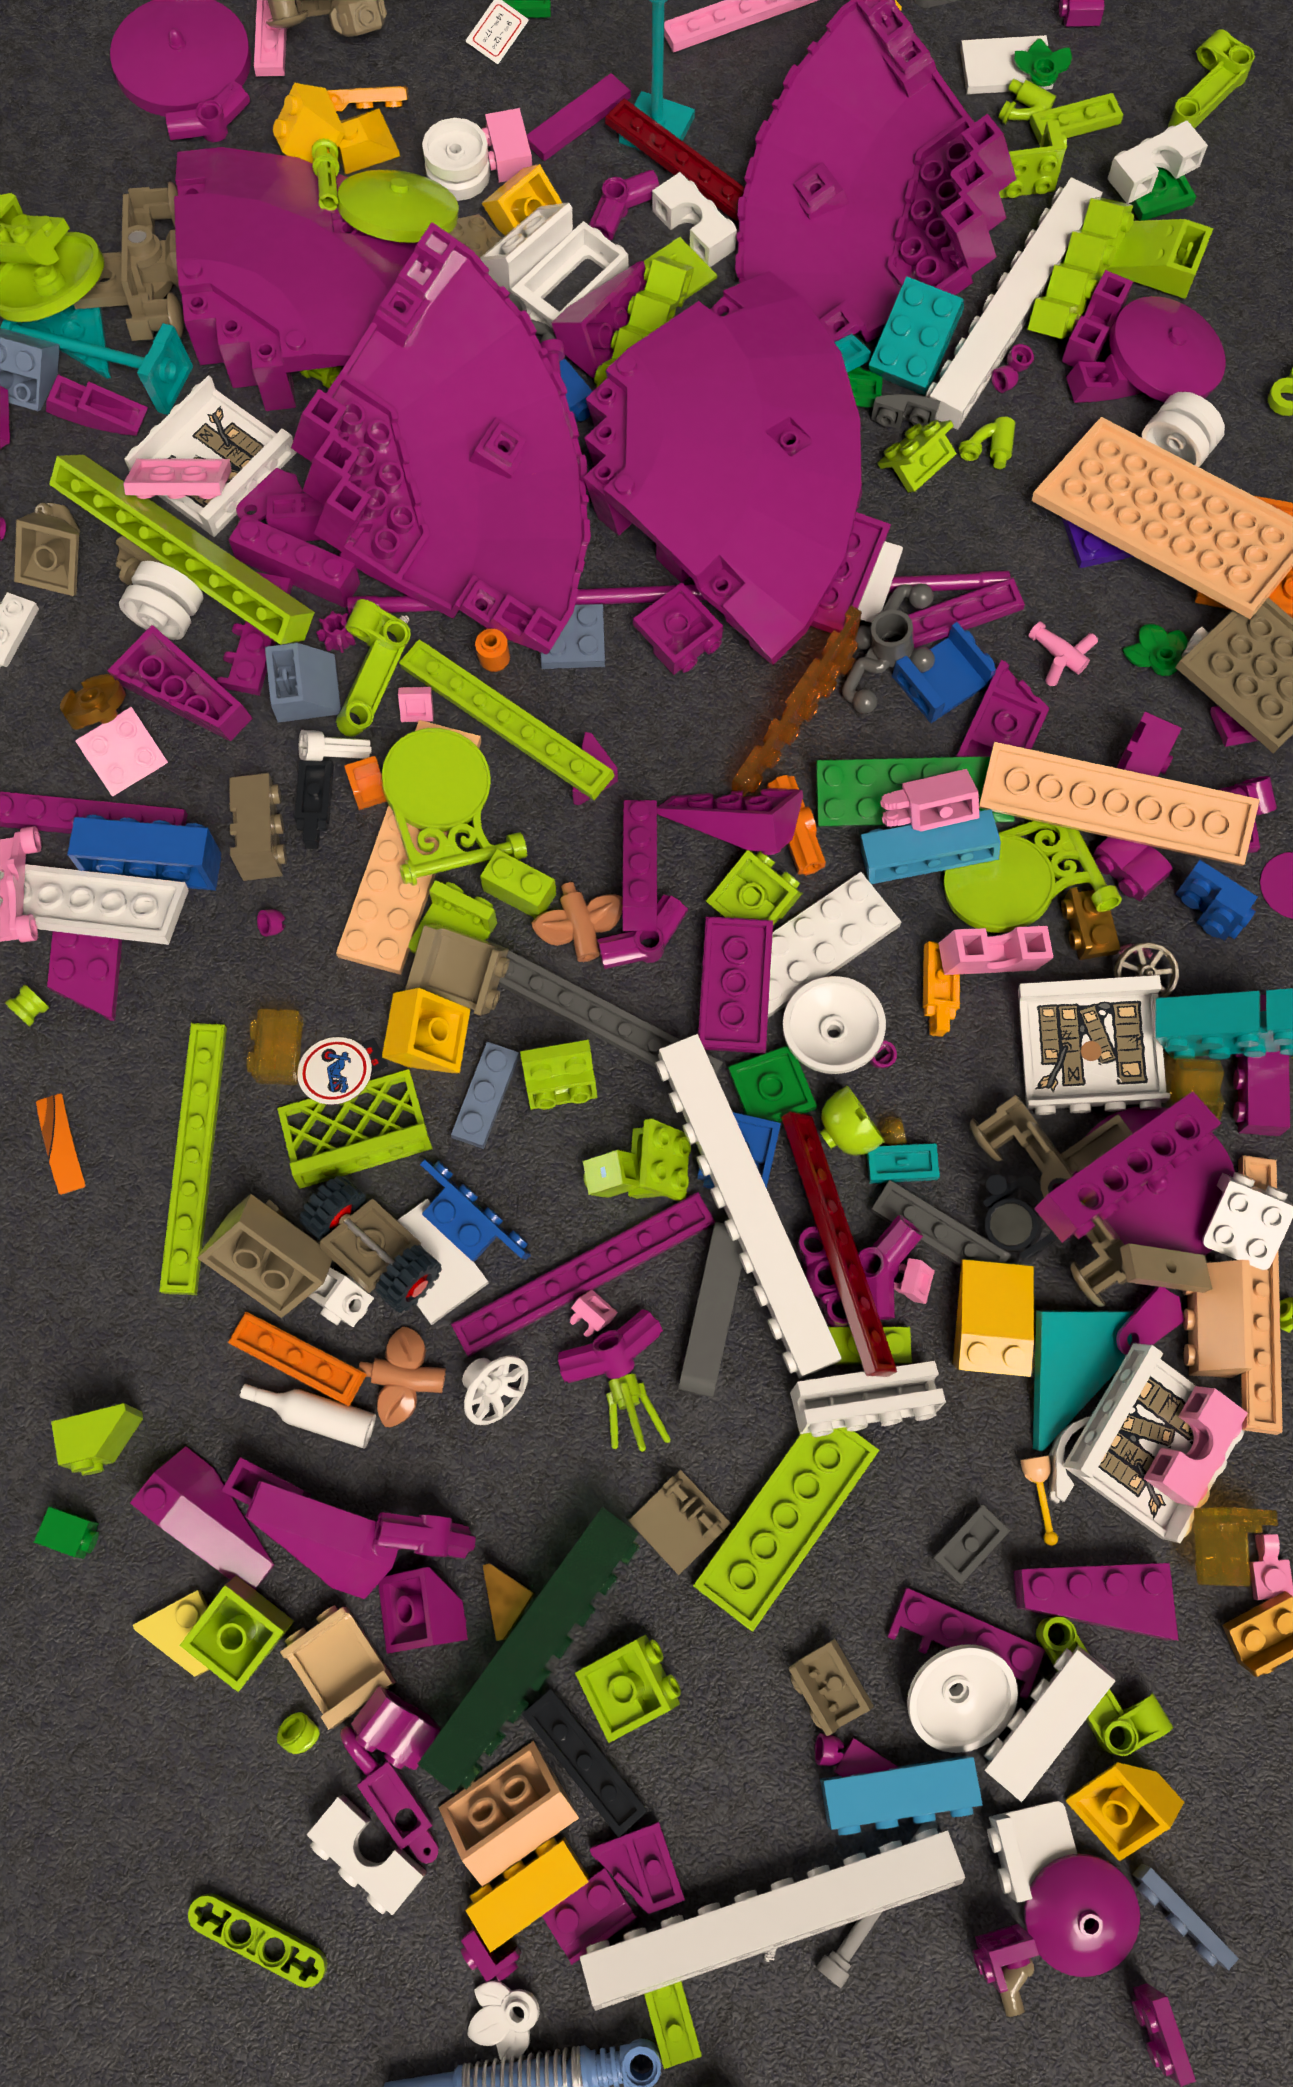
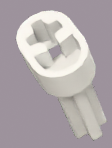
[298,730,371,761]

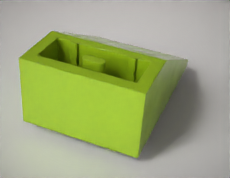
[1107,219,1214,299]

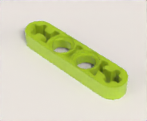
[188,1893,328,1988]

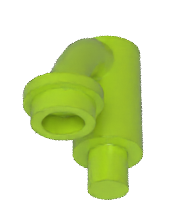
[998,79,1057,125]
[959,417,1015,469]

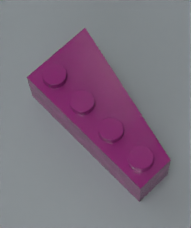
[107,625,253,741]
[1013,1563,1179,1641]

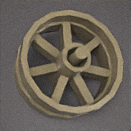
[1114,942,1179,998]

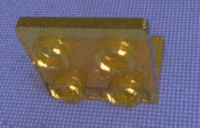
[1193,1507,1278,1586]

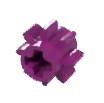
[317,611,356,653]

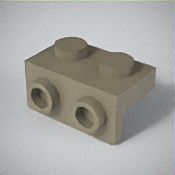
[789,1639,874,1736]

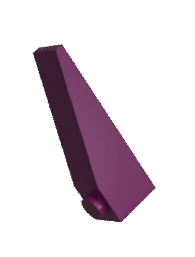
[551,261,647,379]
[657,788,803,855]
[130,1446,275,1590]
[245,1481,399,1599]

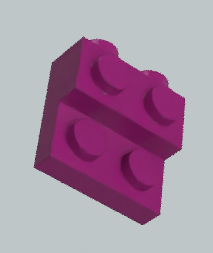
[633,582,723,675]

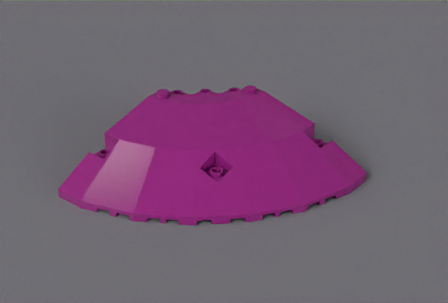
[735,0,1016,343]
[174,147,418,411]
[291,222,591,654]
[583,271,862,665]

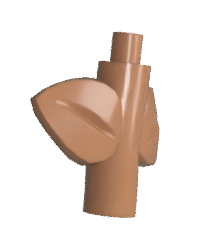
[531,882,623,962]
[358,1327,446,1427]

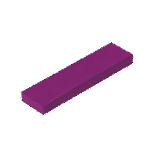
[527,73,631,161]
[899,578,1025,648]

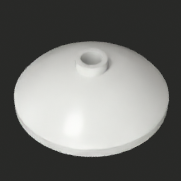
[783,976,886,1074]
[907,1645,1018,1753]

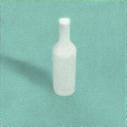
[240,1384,376,1448]

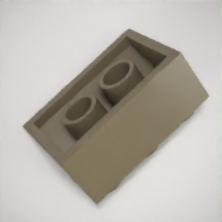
[197,1194,332,1318]

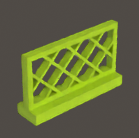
[277,1069,432,1189]

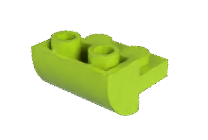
[0,214,70,265]
[520,1040,598,1110]

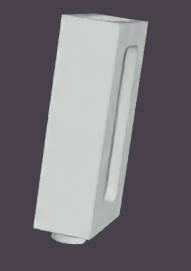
[511,221,628,332]

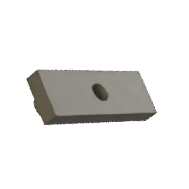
[1120,1243,1212,1293]

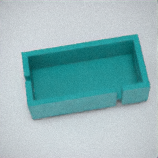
[1156,988,1293,1061]

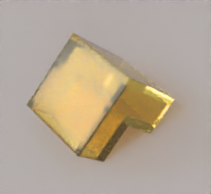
[1169,1058,1224,1120]

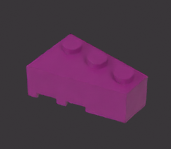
[1116,712,1182,777]

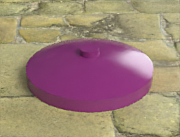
[1110,296,1226,402]

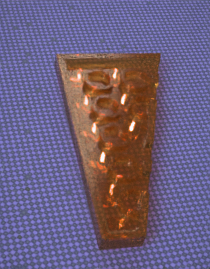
[731,605,862,797]

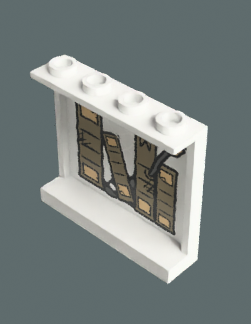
[125,375,296,537]
[1018,975,1170,1115]
[1063,1343,1244,1543]

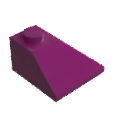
[378,1567,468,1654]

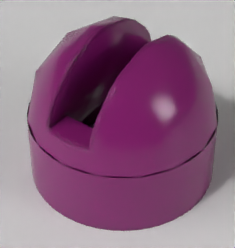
[1007,344,1034,372]
[992,365,1019,393]
[257,909,285,937]
[870,1040,897,1069]
[815,1733,844,1766]

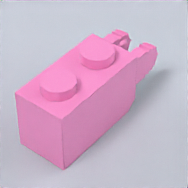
[881,769,979,831]

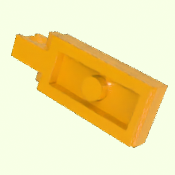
[327,86,409,111]
[923,941,960,1037]

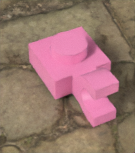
[1248,1534,1293,1600]

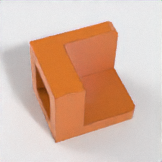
[344,756,386,810]

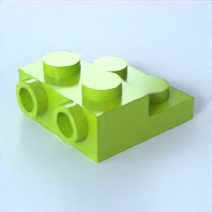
[706,850,803,925]
[575,1635,681,1743]

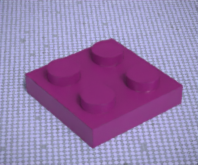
[1132,1983,1196,2087]

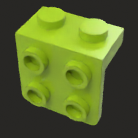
[999,120,1067,198]
[409,880,497,954]

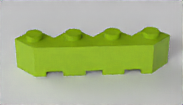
[1028,197,1134,339]
[594,256,694,387]

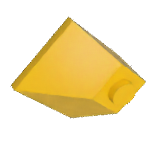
[338,108,400,174]
[1065,1762,1184,1861]

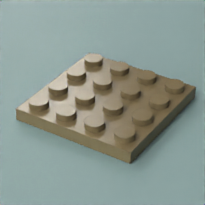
[1175,598,1293,754]

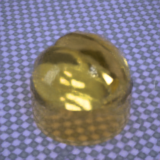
[880,1117,907,1146]

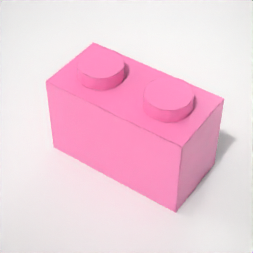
[482,108,532,182]

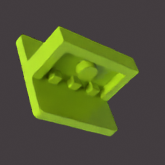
[877,420,957,493]
[628,1118,691,1201]

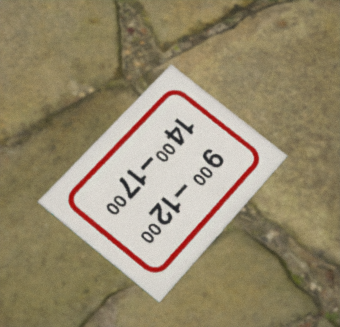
[466,0,529,64]

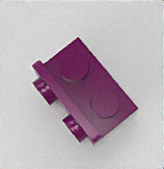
[972,1924,1039,1993]

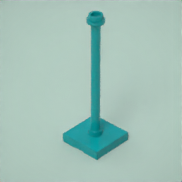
[619,0,695,150]
[1,319,193,415]

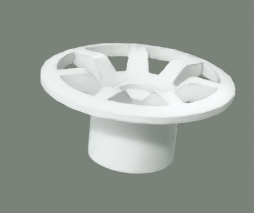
[462,1356,528,1425]

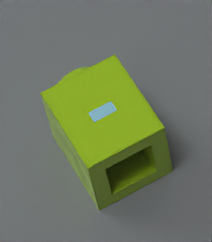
[583,1150,641,1198]

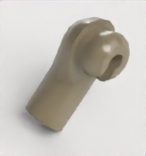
[35,503,80,533]
[1000,1958,1034,2017]

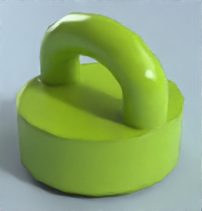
[277,1712,320,1754]

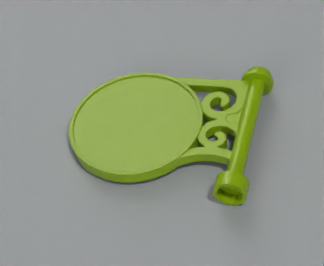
[382,728,527,886]
[944,821,1122,933]

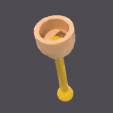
[1020,1455,1058,1546]

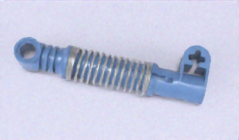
[384,2039,661,2087]

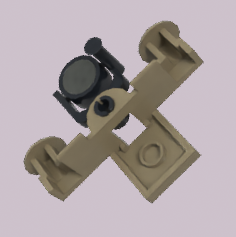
[969,1095,1148,1307]

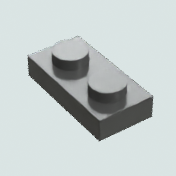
[932,1505,1010,1585]

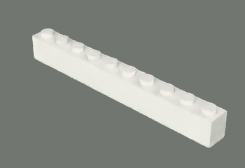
[926,177,1103,430]
[655,1034,842,1379]
[580,1828,965,2011]

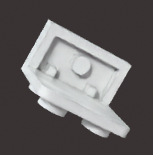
[1202,1172,1293,1270]
[987,1801,1077,1903]

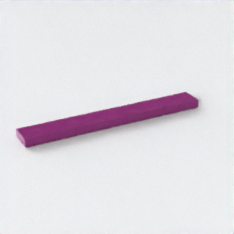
[451,1192,715,1357]

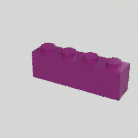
[228,515,360,608]
[623,800,657,931]
[1233,994,1290,1136]

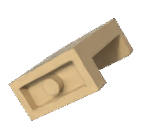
[280,1605,396,1730]

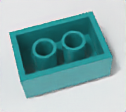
[869,276,964,396]

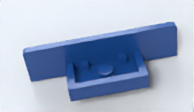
[420,1160,531,1262]

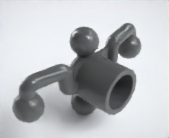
[842,583,935,714]

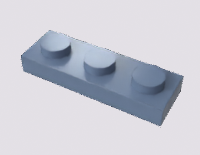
[451,1042,519,1149]
[1132,1864,1239,1970]

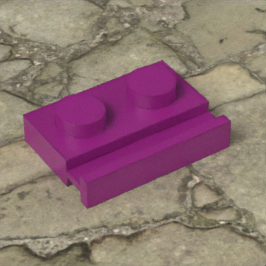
[542,1867,636,1965]

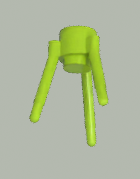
[606,1374,671,1452]

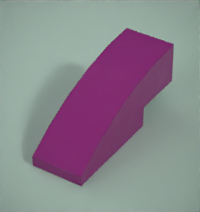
[1066,354,1143,403]
[46,375,148,436]

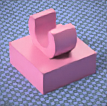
[398,687,434,722]
[894,1258,934,1304]
[570,1290,618,1337]

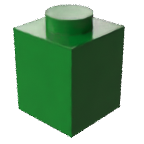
[34,1507,99,1559]

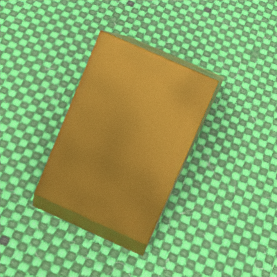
[483,1564,535,1641]

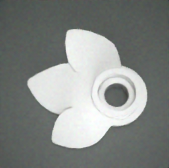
[468,1981,539,2063]

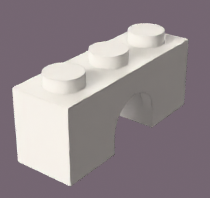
[1107,121,1208,204]
[652,172,737,267]
[307,1794,427,1915]

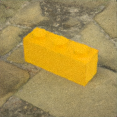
[465,1837,590,1953]

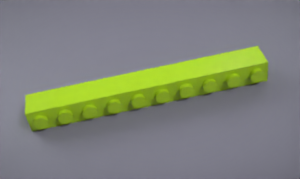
[49,455,315,645]

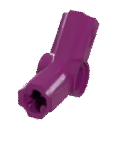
[165,80,250,142]
[589,170,660,240]
[597,894,688,969]
[858,1215,923,1320]
[558,1309,663,1383]
[374,1512,476,1559]

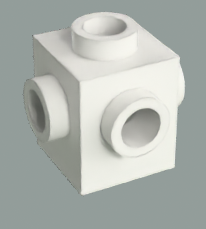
[308,1268,374,1327]

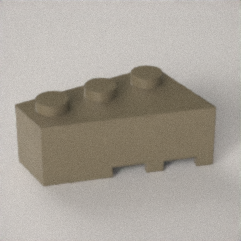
[229,773,287,881]

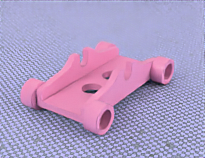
[0,826,42,943]

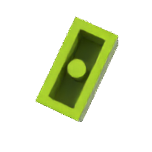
[480,849,556,918]

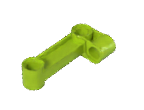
[1168,29,1255,129]
[336,599,411,737]
[1036,1617,1174,1756]

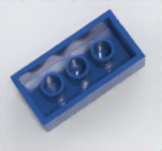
[67,815,222,891]

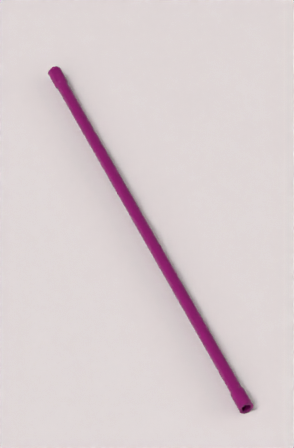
[347,571,1010,616]

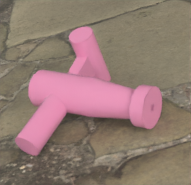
[1028,621,1098,686]

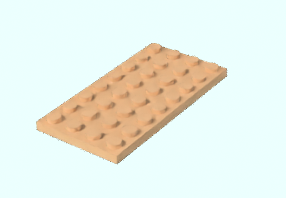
[1032,417,1293,619]

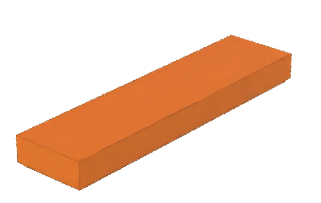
[228,1312,366,1407]

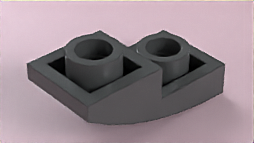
[871,394,941,429]

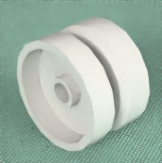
[422,118,490,201]
[1142,392,1225,467]
[119,561,204,640]

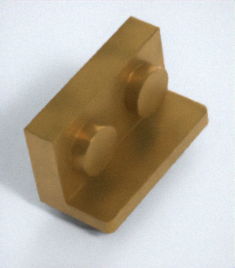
[1061,887,1121,960]
[1222,1591,1293,1677]

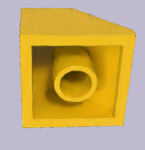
[273,83,345,163]
[482,164,562,236]
[382,988,470,1074]

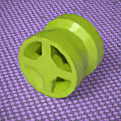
[5,984,49,1027]

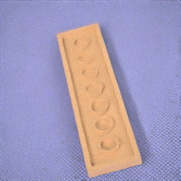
[336,720,481,975]
[979,742,1260,866]

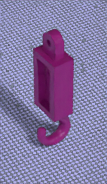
[340,1726,439,1864]

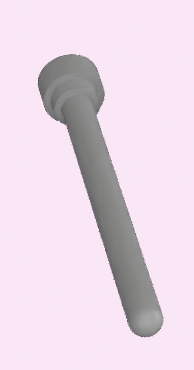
[816,1821,938,1988]

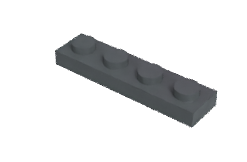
[871,1180,1010,1267]

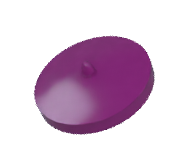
[110,0,251,117]
[1072,1107,1235,1256]

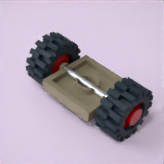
[300,1176,442,1313]

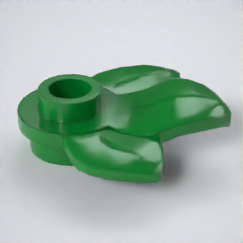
[1014,38,1072,86]
[1123,624,1188,676]

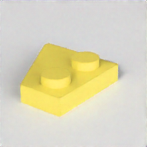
[133,1590,209,1677]

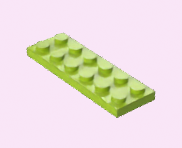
[693,1427,879,1632]

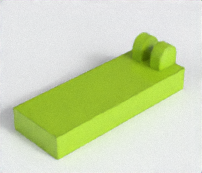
[644,1981,702,2069]

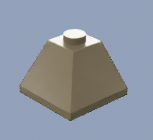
[14,512,79,596]

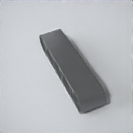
[678,1222,743,1398]

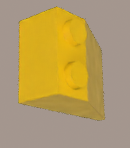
[953,1259,1034,1377]

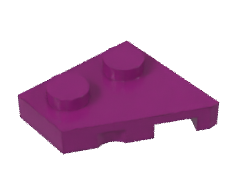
[590,1821,685,1914]

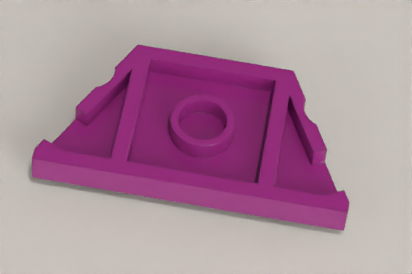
[956,660,1050,757]
[47,931,122,1021]

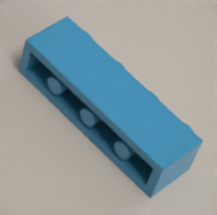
[861,809,1001,884]
[820,1755,983,1835]

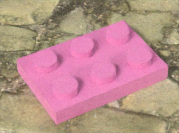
[124,459,231,499]

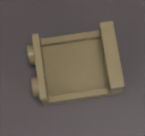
[405,923,510,1016]

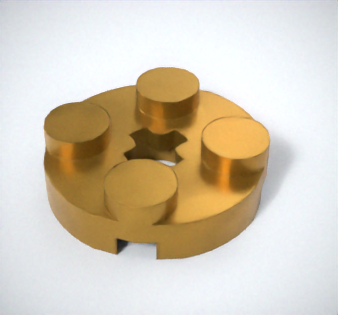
[60,674,126,730]

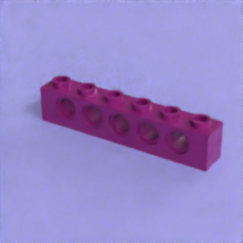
[1034,1091,1222,1243]

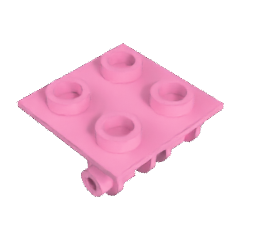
[75,707,168,797]

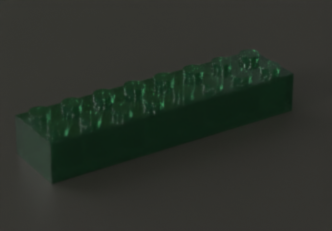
[417,1507,640,1793]

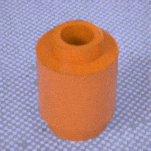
[475,629,510,672]

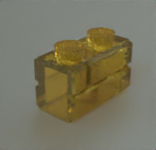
[247,1009,303,1085]

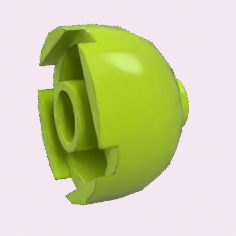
[820,1086,885,1156]

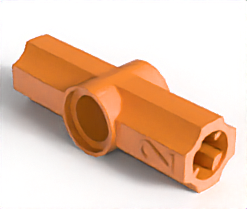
[767,775,826,876]

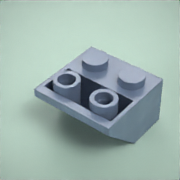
[0,329,60,411]
[265,643,341,723]

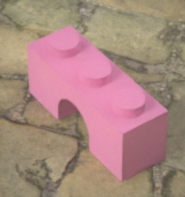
[939,926,1053,975]
[1143,1386,1248,1507]

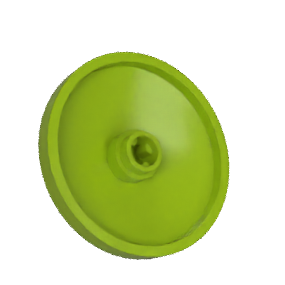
[337,170,459,243]
[0,232,104,322]

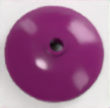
[1024,1854,1140,1977]

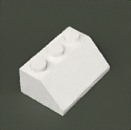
[480,202,573,293]

